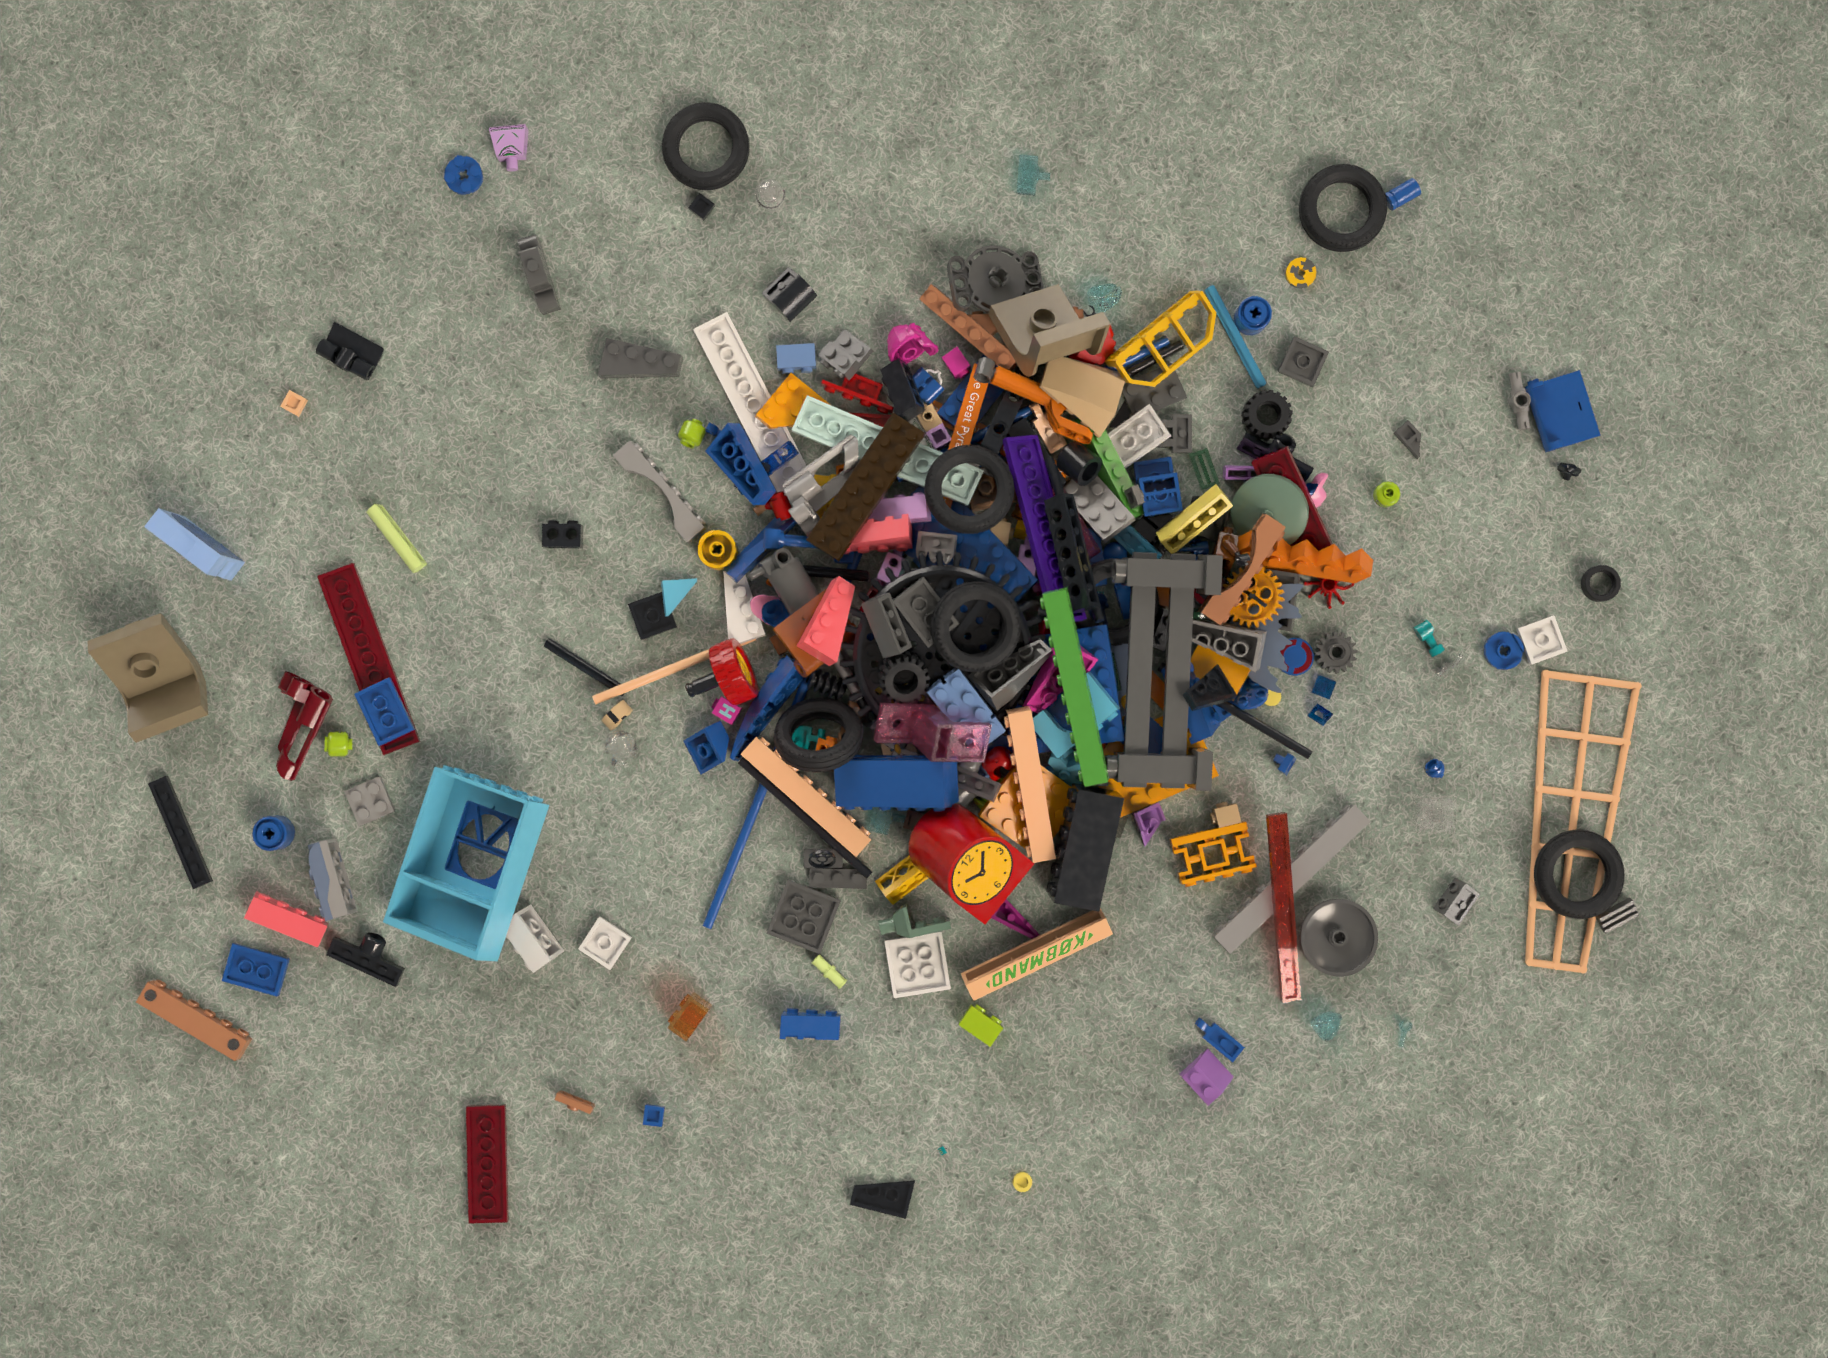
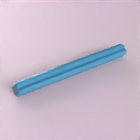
[1204,285,1266,389]

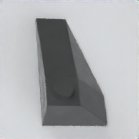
[968,639,1053,711]

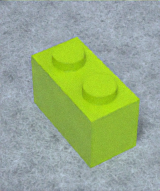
[958,1004,1003,1047]

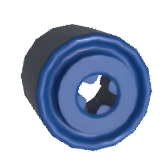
[1234,296,1272,336]
[252,815,295,851]

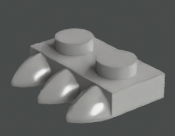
[916,531,958,564]

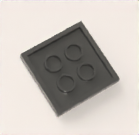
[766,879,841,954]

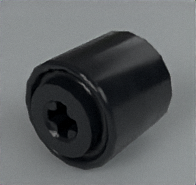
[1056,441,1102,486]

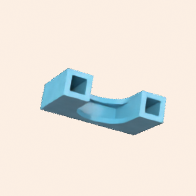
[1033,672,1120,759]

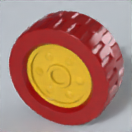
[685,638,759,705]

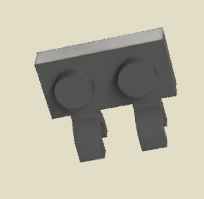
[1158,414,1192,454]

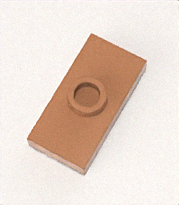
[554,1090,595,1114]

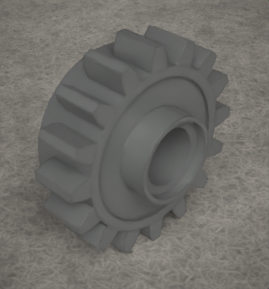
[1314,631,1358,674]

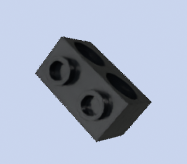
[542,520,583,549]

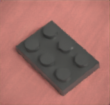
[1122,363,1187,416]
[893,577,959,648]

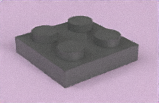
[1278,336,1329,388]

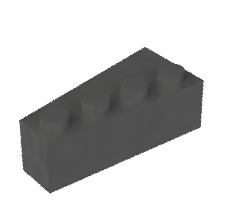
[598,338,683,379]

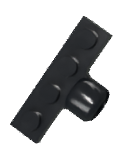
[1237,432,1314,482]
[326,932,405,987]

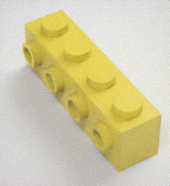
[1156,484,1233,554]

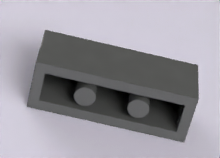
[861,592,912,658]

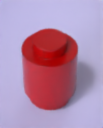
[769,491,792,521]

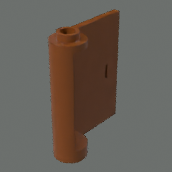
[773,589,857,677]

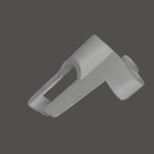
[782,435,858,536]

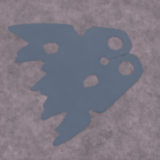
[1205,584,1303,693]

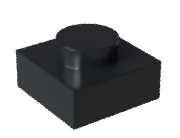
[688,193,715,221]

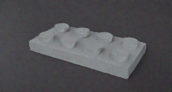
[1063,476,1135,543]

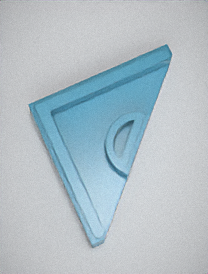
[661,578,697,617]

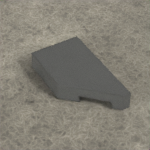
[1393,420,1421,459]

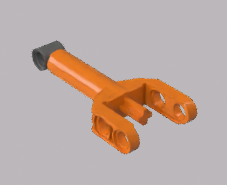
[974,357,1093,444]

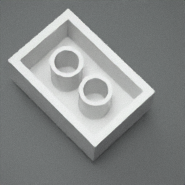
[506,905,564,973]

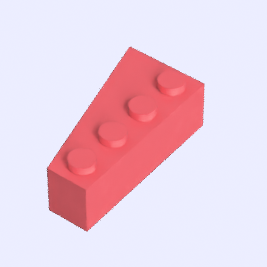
[845,514,913,554]
[797,576,855,666]

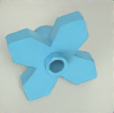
[1046,752,1082,787]

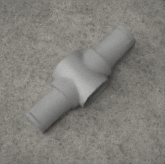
[1508,372,1531,431]

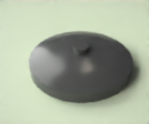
[1299,899,1378,977]

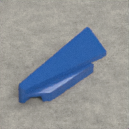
[723,517,797,583]

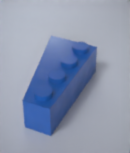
[705,423,776,505]

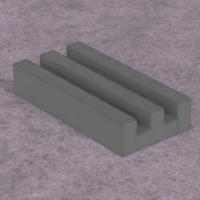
[1596,897,1639,934]

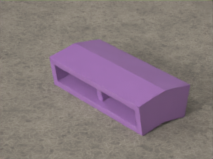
[1223,465,1255,480]

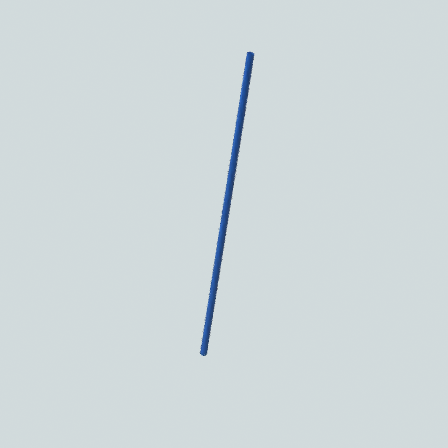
[703,489,889,929]

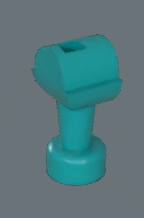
[1413,619,1445,657]

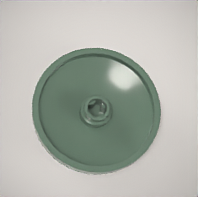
[1231,474,1309,545]

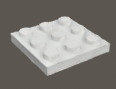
[885,931,951,998]

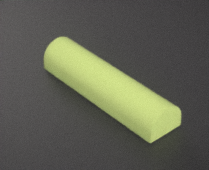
[366,504,427,573]

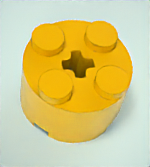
[698,530,738,570]

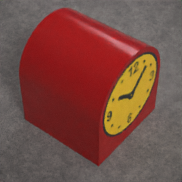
[909,804,1035,925]

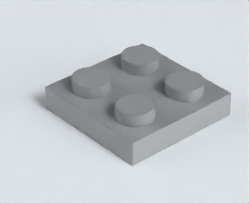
[344,776,395,827]

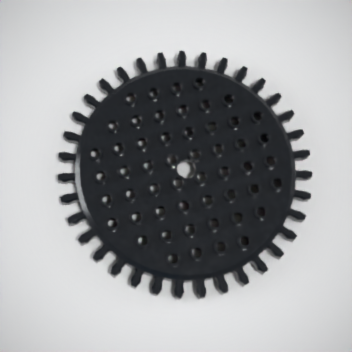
[840,551,1046,756]

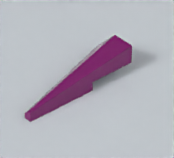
[991,899,1040,939]

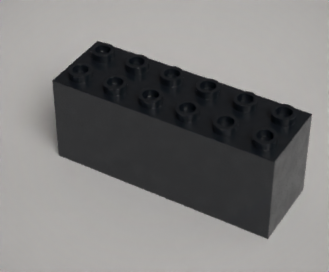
[1046,783,1124,911]

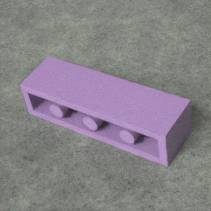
[868,492,931,523]

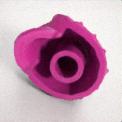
[887,323,939,363]

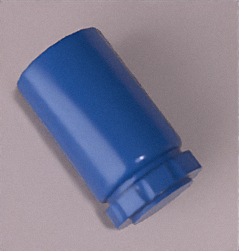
[1385,178,1421,211]

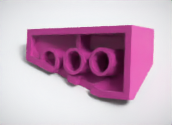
[1023,645,1098,714]

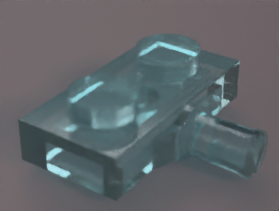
[1016,155,1051,196]
[868,807,906,835]

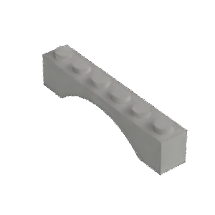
[613,441,706,544]

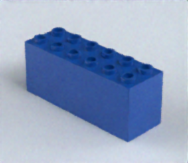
[834,755,959,811]

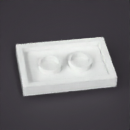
[1108,404,1171,469]

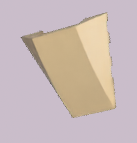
[1039,357,1125,438]

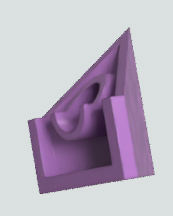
[1131,802,1166,847]

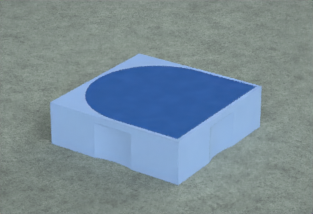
[144,508,245,580]

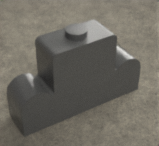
[518,234,561,315]

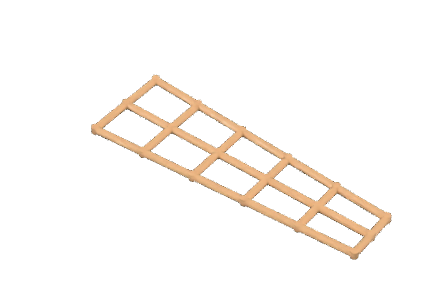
[1524,670,1642,973]

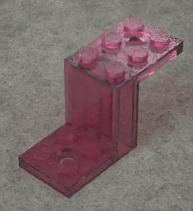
[874,703,992,762]

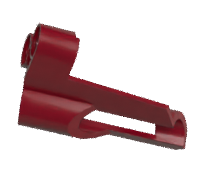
[276,671,333,781]

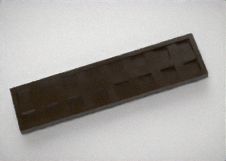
[806,413,926,562]

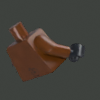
[1212,527,1250,585]

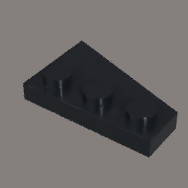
[1183,664,1237,711]
[849,1180,915,1219]

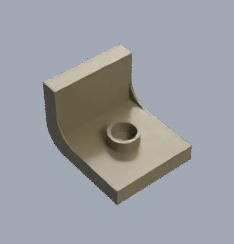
[988,284,1110,377]
[87,613,208,743]

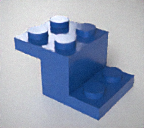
[1133,457,1183,517]

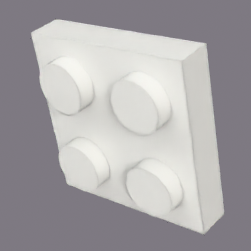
[1516,616,1567,665]
[578,916,632,970]

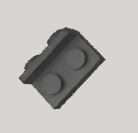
[1433,878,1480,926]

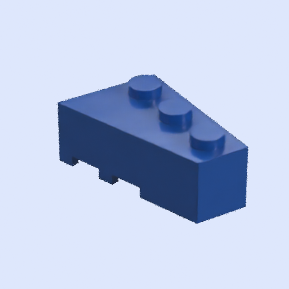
[780,1008,841,1040]

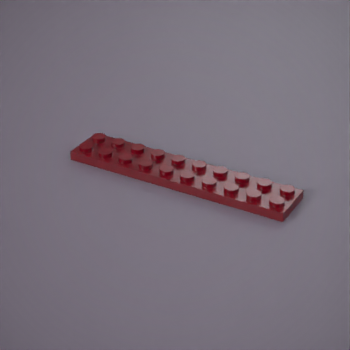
[317,563,421,755]

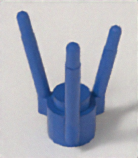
[1178,539,1209,560]

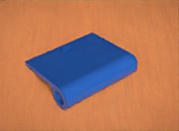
[1524,370,1601,453]

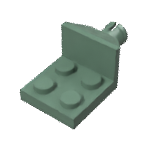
[878,904,951,938]

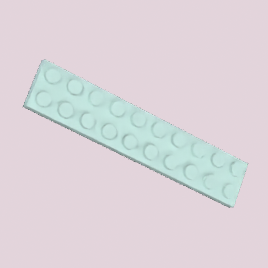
[792,395,984,506]

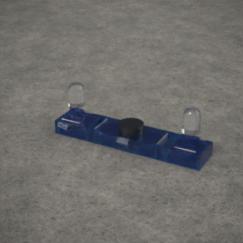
[734,441,799,495]

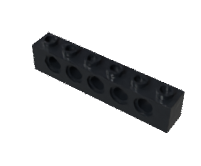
[1044,493,1101,613]

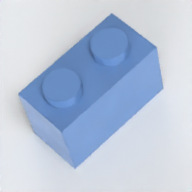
[776,343,817,374]

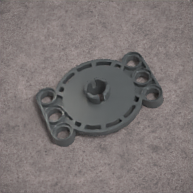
[947,245,1044,313]

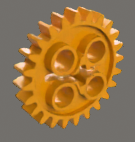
[1223,567,1285,628]

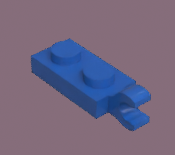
[1195,1017,1245,1062]

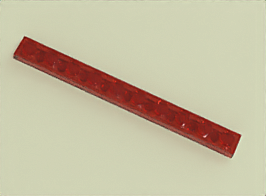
[1266,812,1301,1003]

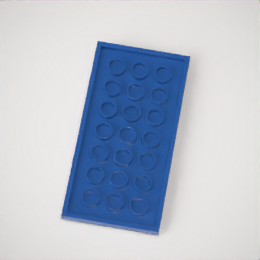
[905,486,1039,624]

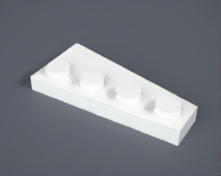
[723,571,765,644]

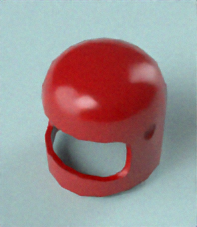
[982,746,1014,781]

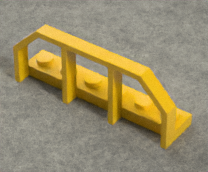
[1105,291,1216,387]

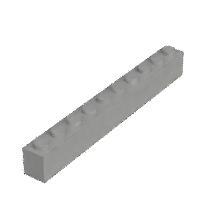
[1212,804,1371,954]

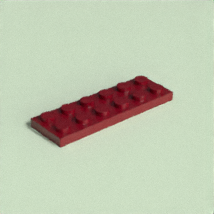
[1251,446,1333,551]
[466,1104,509,1224]

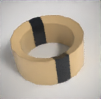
[601,700,633,731]

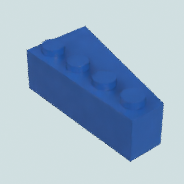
[1161,663,1220,744]

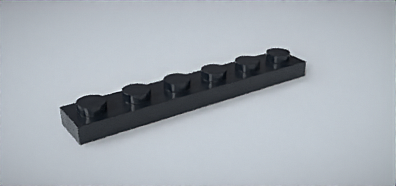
[148,776,213,889]

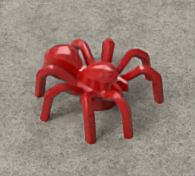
[1304,577,1355,609]

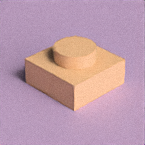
[280,390,308,417]

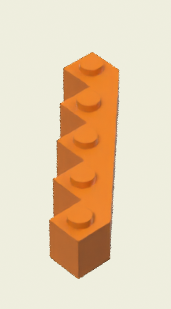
[1237,530,1373,584]

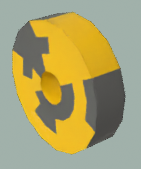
[1285,257,1317,289]

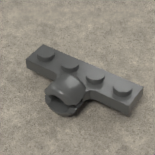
[957,749,1001,802]

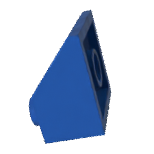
[683,721,729,774]

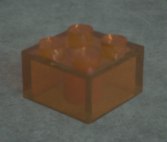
[667,992,712,1041]

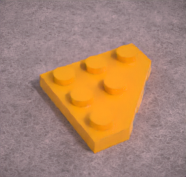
[755,373,832,429]

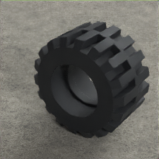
[1241,390,1293,441]
[878,651,930,705]

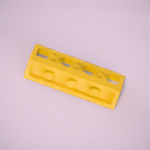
[875,856,928,905]

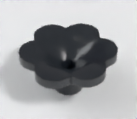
[1557,463,1582,481]

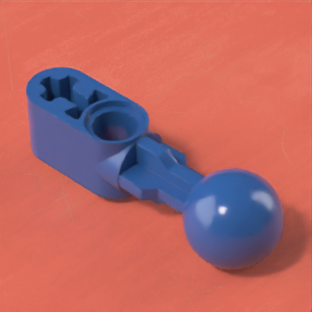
[1103,542,1131,620]

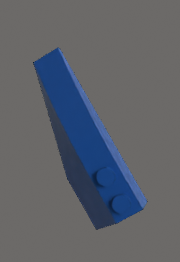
[730,655,805,761]

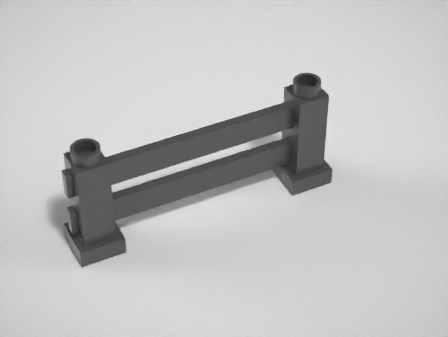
[1104,552,1223,791]

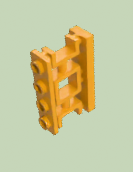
[1169,821,1257,887]

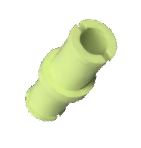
[811,954,847,989]

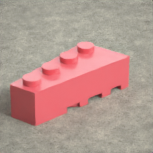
[244,891,328,947]

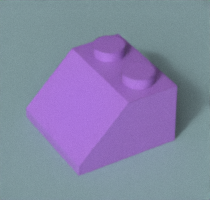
[1180,1048,1234,1106]

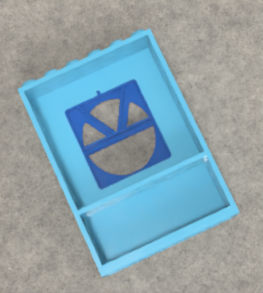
[383,765,549,961]

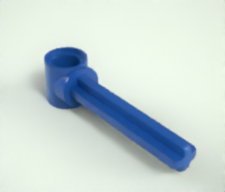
[763,529,818,549]

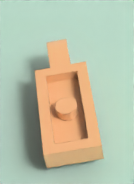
[1029,402,1067,454]

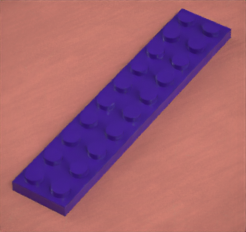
[1003,435,1087,622]

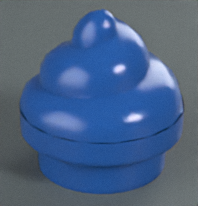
[1425,759,1445,778]

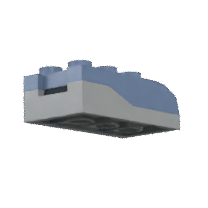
[307,838,358,921]

